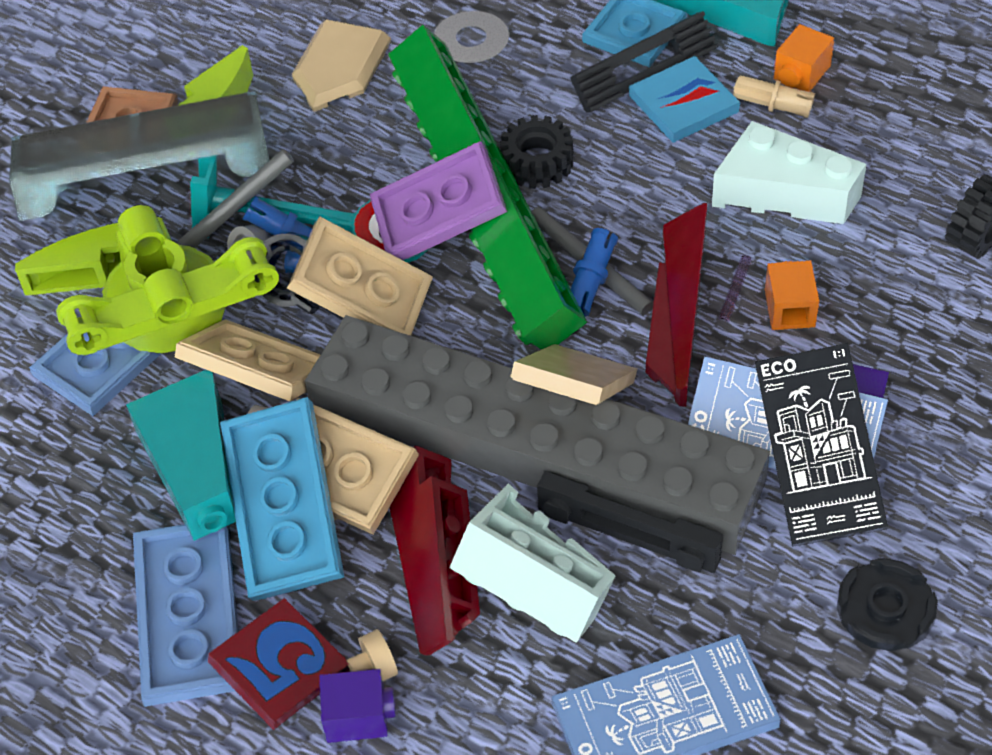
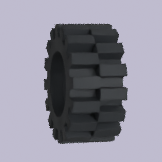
[500,115,574,189]
[945,174,992,259]

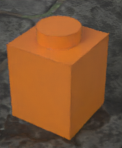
[774,24,834,92]
[765,260,819,330]

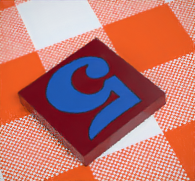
[208,598,349,730]

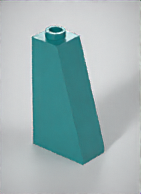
[653,0,789,47]
[126,370,236,541]

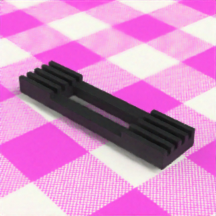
[570,11,718,113]
[537,471,723,573]

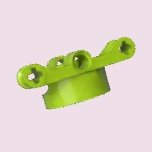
[56,205,279,355]

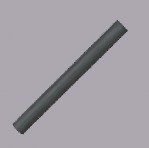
[176,149,294,248]
[531,207,654,316]

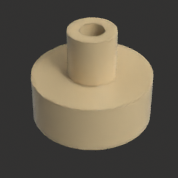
[347,629,398,681]

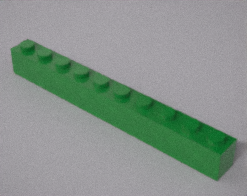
[388,25,587,350]

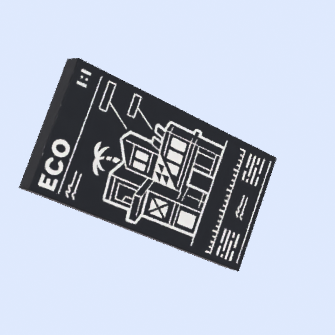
[755,343,888,547]

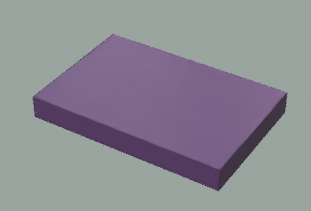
[369,141,507,261]

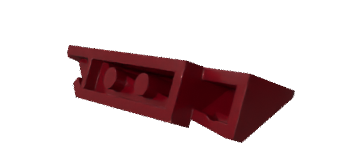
[645,203,708,407]
[390,446,480,655]

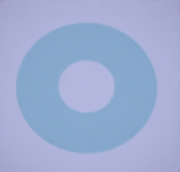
[434,11,509,63]

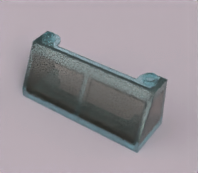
[9,91,270,221]

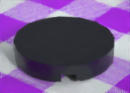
[836,558,938,651]

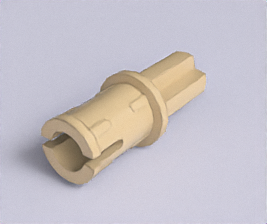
[733,76,815,118]

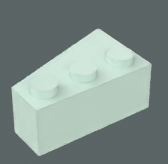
[712,121,866,224]
[450,484,615,643]

